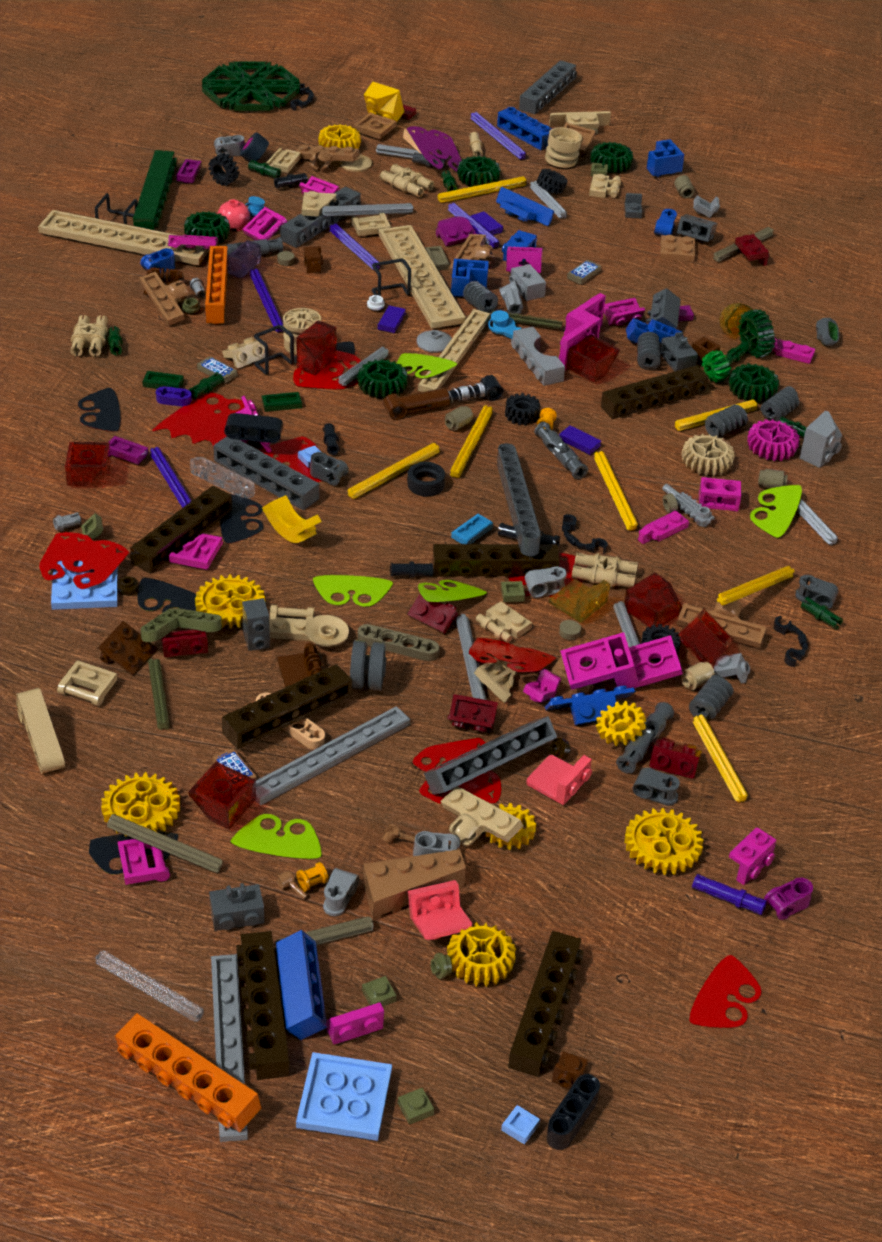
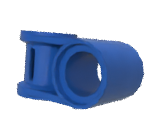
[654,209,677,236]
[140,248,176,274]

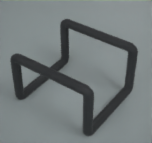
[95,193,138,225]
[371,258,412,296]
[254,325,294,375]

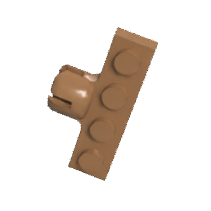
[296,145,360,171]
[448,234,494,274]
[140,272,190,326]
[677,600,766,649]

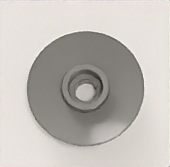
[417,330,452,353]

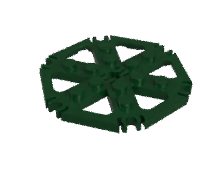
[202,61,300,111]

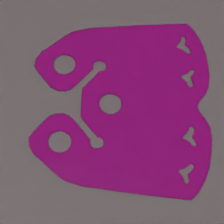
[407,126,462,171]

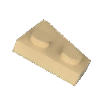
[302,191,336,216]
[474,656,516,703]

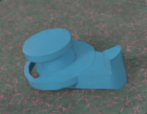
[245,196,267,217]
[488,310,521,339]

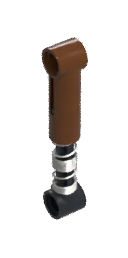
[383,375,504,420]

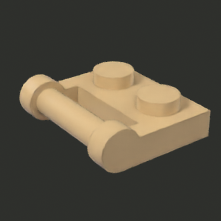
[351,213,391,236]
[269,605,314,641]
[57,660,117,706]

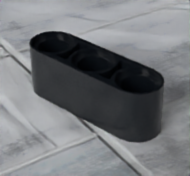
[224,413,284,443]
[546,1074,600,1150]

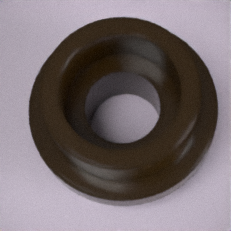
[117,576,139,596]
[550,738,571,760]

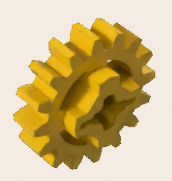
[596,701,646,746]
[485,803,536,850]

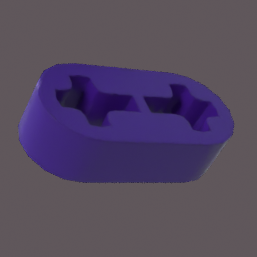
[156,387,192,407]

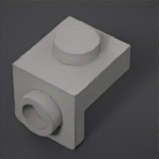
[693,196,720,218]
[714,653,750,683]

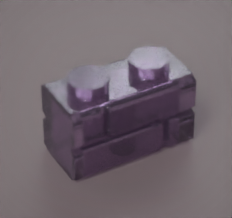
[227,240,261,278]

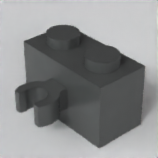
[646,288,681,328]
[660,332,698,371]
[209,883,264,931]

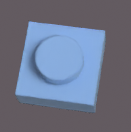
[298,446,321,468]
[501,1105,540,1145]

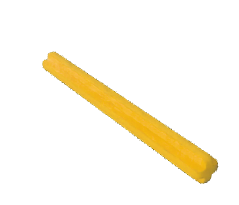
[437,176,527,203]
[450,405,493,478]
[348,443,439,499]
[594,451,638,531]
[717,566,795,606]

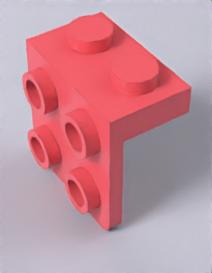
[526,755,592,805]
[408,880,472,940]

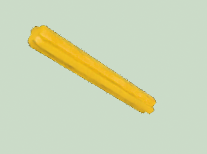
[675,400,757,431]
[693,715,748,803]

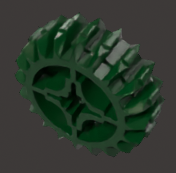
[591,141,633,174]
[457,155,501,187]
[184,211,230,245]
[738,309,776,358]
[358,359,408,399]
[729,363,779,403]

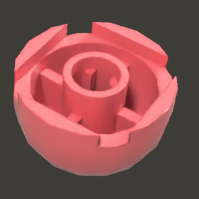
[217,199,251,231]

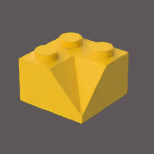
[364,82,404,122]

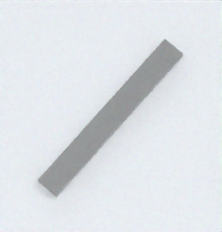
[247,706,410,806]
[211,954,248,1142]

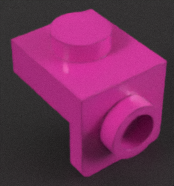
[523,669,561,703]

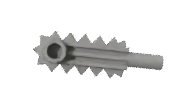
[662,484,715,527]

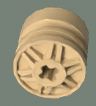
[545,127,582,168]
[283,308,322,355]

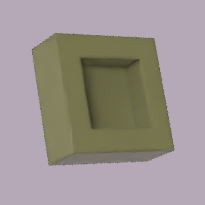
[591,163,608,176]
[81,513,103,540]
[501,581,525,602]
[362,976,396,1007]
[397,1088,434,1125]

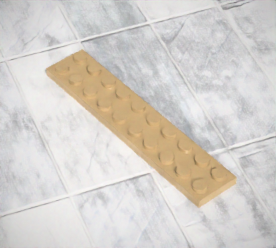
[38,210,210,265]
[379,225,466,328]

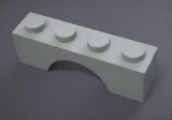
[511,327,565,386]

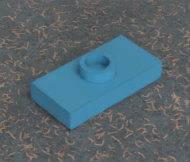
[451,514,493,544]

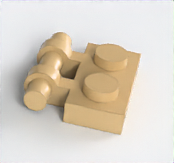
[589,174,621,198]
[476,601,532,643]

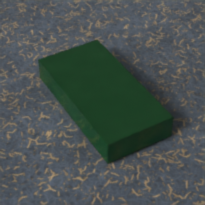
[142,371,184,389]
[261,392,302,412]

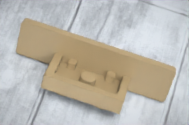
[549,111,611,129]

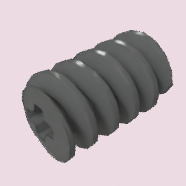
[463,281,498,313]
[637,332,660,370]
[760,386,800,422]
[705,405,748,437]
[689,675,734,719]

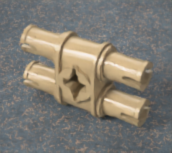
[380,164,434,197]
[70,315,108,356]
[571,552,638,589]

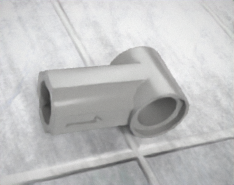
[499,281,523,314]

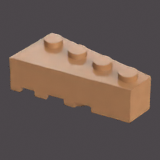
[363,849,466,921]

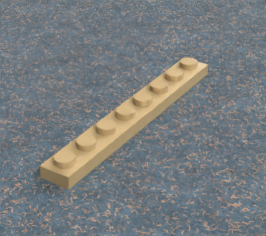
[418,309,490,392]

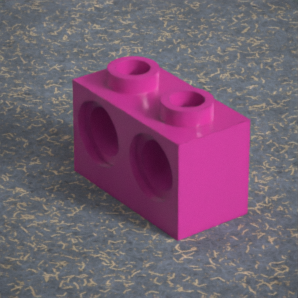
[699,477,741,511]

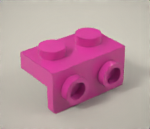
[299,176,340,195]
[604,298,646,326]
[729,828,776,885]
[326,1003,384,1045]

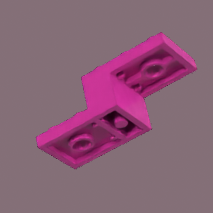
[559,293,606,370]
[560,632,683,690]

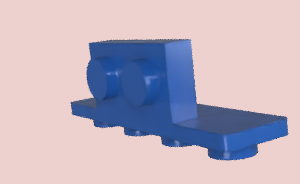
[496,187,555,226]
[545,686,635,726]

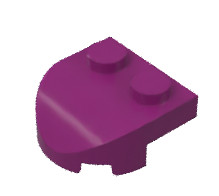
[436,216,476,247]

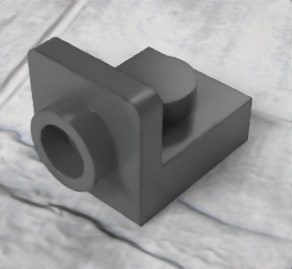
[624,193,642,218]

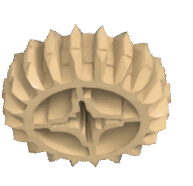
[681,434,734,477]

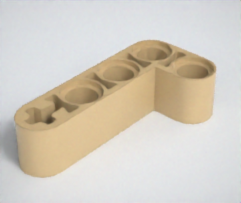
[16,688,65,774]

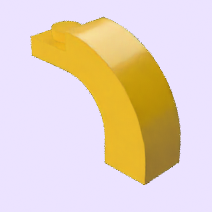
[262,495,322,543]

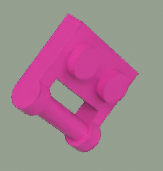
[242,207,287,240]
[118,839,170,885]

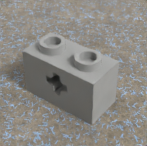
[509,264,546,301]

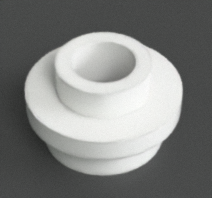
[367,295,385,311]

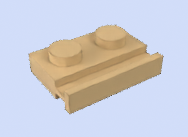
[266,148,301,173]

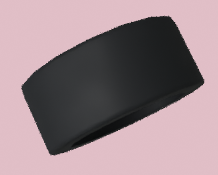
[407,462,445,497]

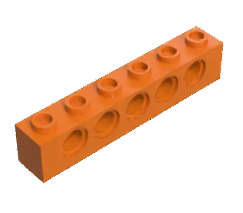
[205,246,228,324]
[115,1013,261,1133]

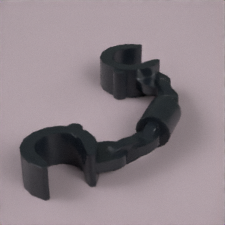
[290,84,315,111]
[562,514,608,554]
[773,616,809,667]

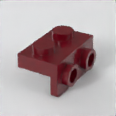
[735,234,769,266]
[407,593,459,635]
[161,630,208,657]
[447,694,498,733]
[649,738,702,779]

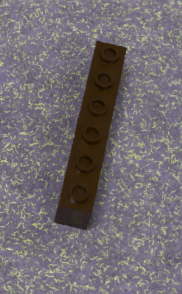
[601,365,709,419]
[130,485,232,574]
[432,544,560,576]
[222,664,352,750]
[236,931,289,1080]
[508,931,584,1077]

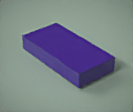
[471,211,503,235]
[378,305,406,333]
[559,425,601,455]

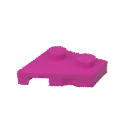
[169,534,223,570]

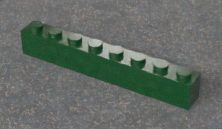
[133,150,178,230]

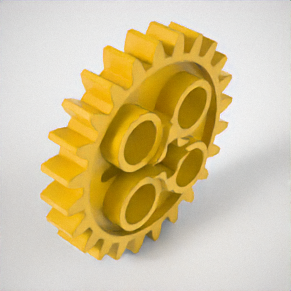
[195,574,265,629]
[101,772,180,837]
[624,808,703,875]

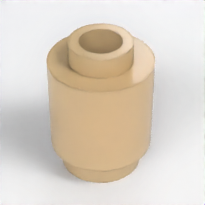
[681,662,715,690]

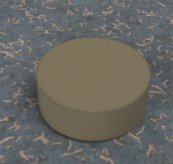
[277,251,295,266]
[662,493,678,513]
[559,620,581,640]

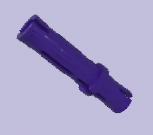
[692,874,767,916]

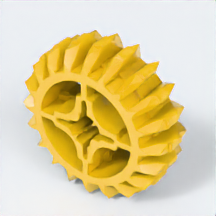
[318,124,361,149]
[447,922,516,987]

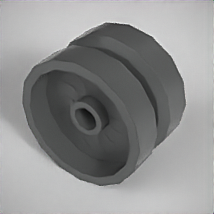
[350,640,387,691]

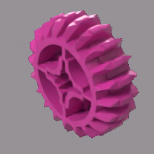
[747,419,800,461]

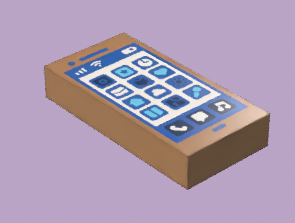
[213,748,257,792]

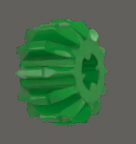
[702,350,731,383]

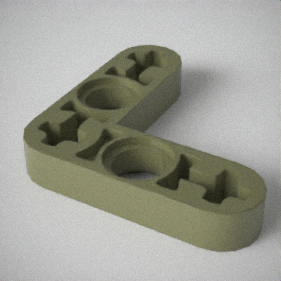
[141,608,222,642]

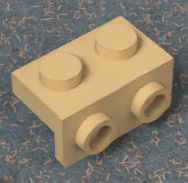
[222,337,265,368]

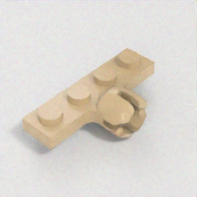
[441,786,523,847]

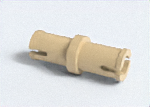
[469,132,483,157]

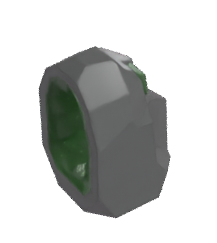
[816,318,839,347]

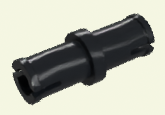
[274,173,308,189]
[322,423,340,455]
[390,561,433,578]

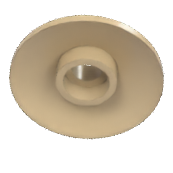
[340,153,372,172]
[305,615,349,647]

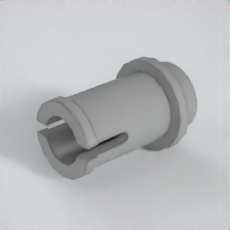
[190,278,206,299]
[53,512,81,531]

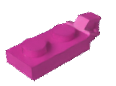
[168,235,218,249]
[772,337,815,364]
[638,510,689,544]

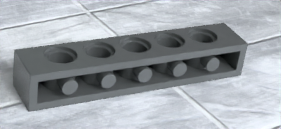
[519,60,577,114]
[281,187,361,248]
[213,437,319,511]
[424,716,557,794]

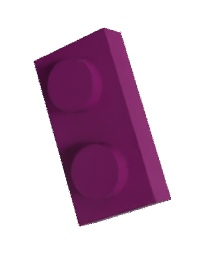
[177,159,202,183]
[104,436,149,464]

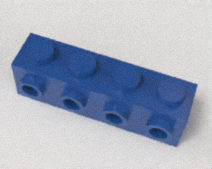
[497,107,552,150]
[276,930,327,1040]

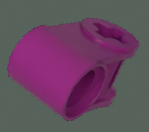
[764,877,813,920]

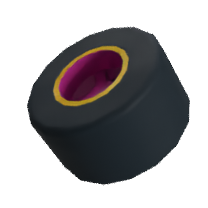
[240,132,269,162]

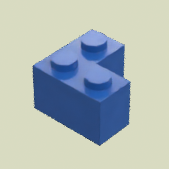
[647,139,684,177]
[451,259,489,297]

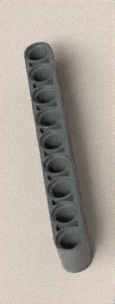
[497,443,540,556]

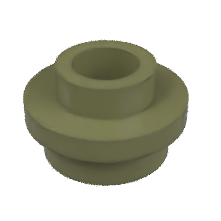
[182,298,200,314]
[431,953,452,979]

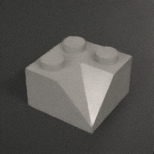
[800,410,842,468]

